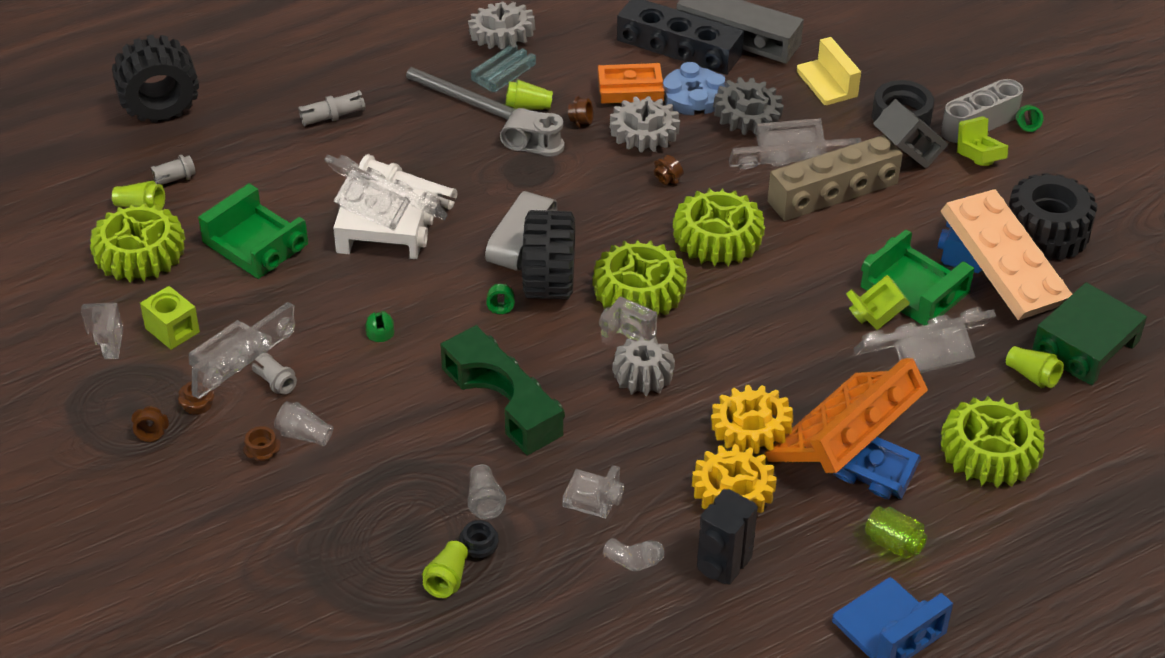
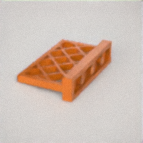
[764,358,928,473]

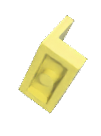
[797,37,861,105]

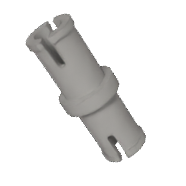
[298,90,366,127]

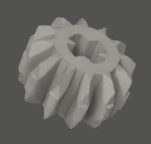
[612,336,675,397]

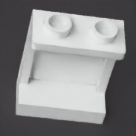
[333,183,434,259]

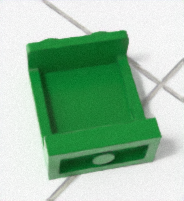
[198,183,308,279]
[861,229,974,328]

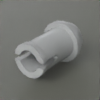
[151,154,196,185]
[252,353,297,394]

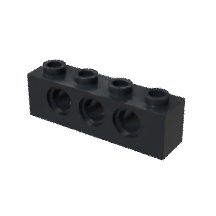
[617,0,744,75]

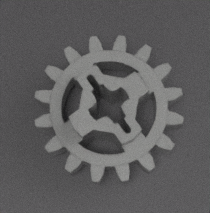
[468,2,536,49]
[610,96,680,152]

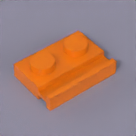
[598,63,664,103]

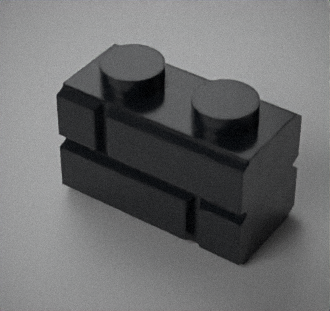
[697,489,758,585]

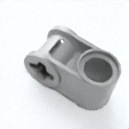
[500,108,565,157]

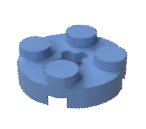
[663,62,725,115]

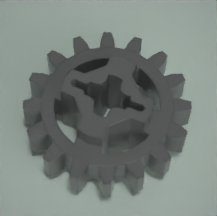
[713,77,784,135]

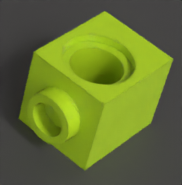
[140,286,200,350]

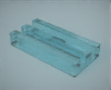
[471,45,536,92]

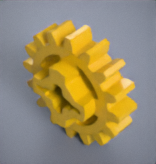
[711,385,793,454]
[692,444,777,513]

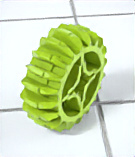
[673,188,765,267]
[90,202,185,283]
[592,239,687,321]
[941,396,1045,488]

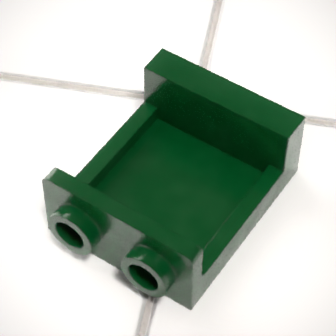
[1032,282,1147,385]

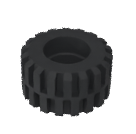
[112,35,199,123]
[1008,173,1097,260]
[522,210,575,299]

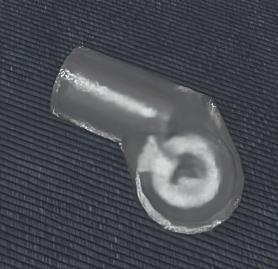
[603,538,665,572]

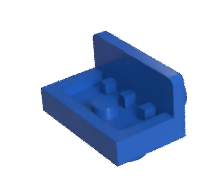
[833,437,921,500]

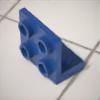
[832,577,953,658]

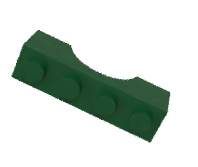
[440,325,565,456]

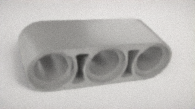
[941,79,1023,143]
[485,191,558,271]

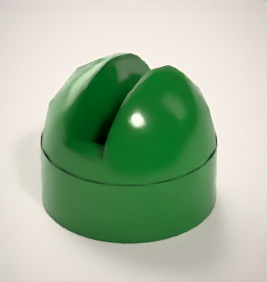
[1016,105,1044,132]
[486,284,515,314]
[365,311,395,342]

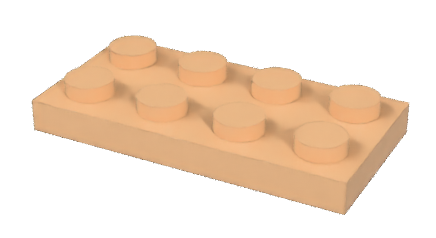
[940,189,1072,320]

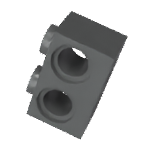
[873,99,948,169]

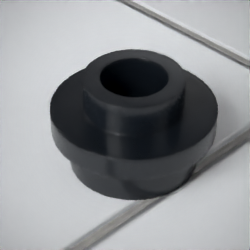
[459,520,499,558]

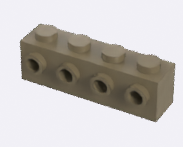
[767,135,903,221]

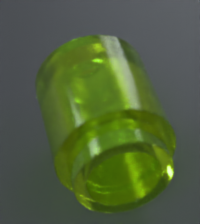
[865,506,927,559]

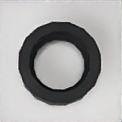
[871,80,935,126]

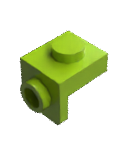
[957,116,1008,166]
[846,275,910,330]

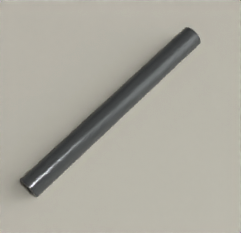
[406,67,515,120]

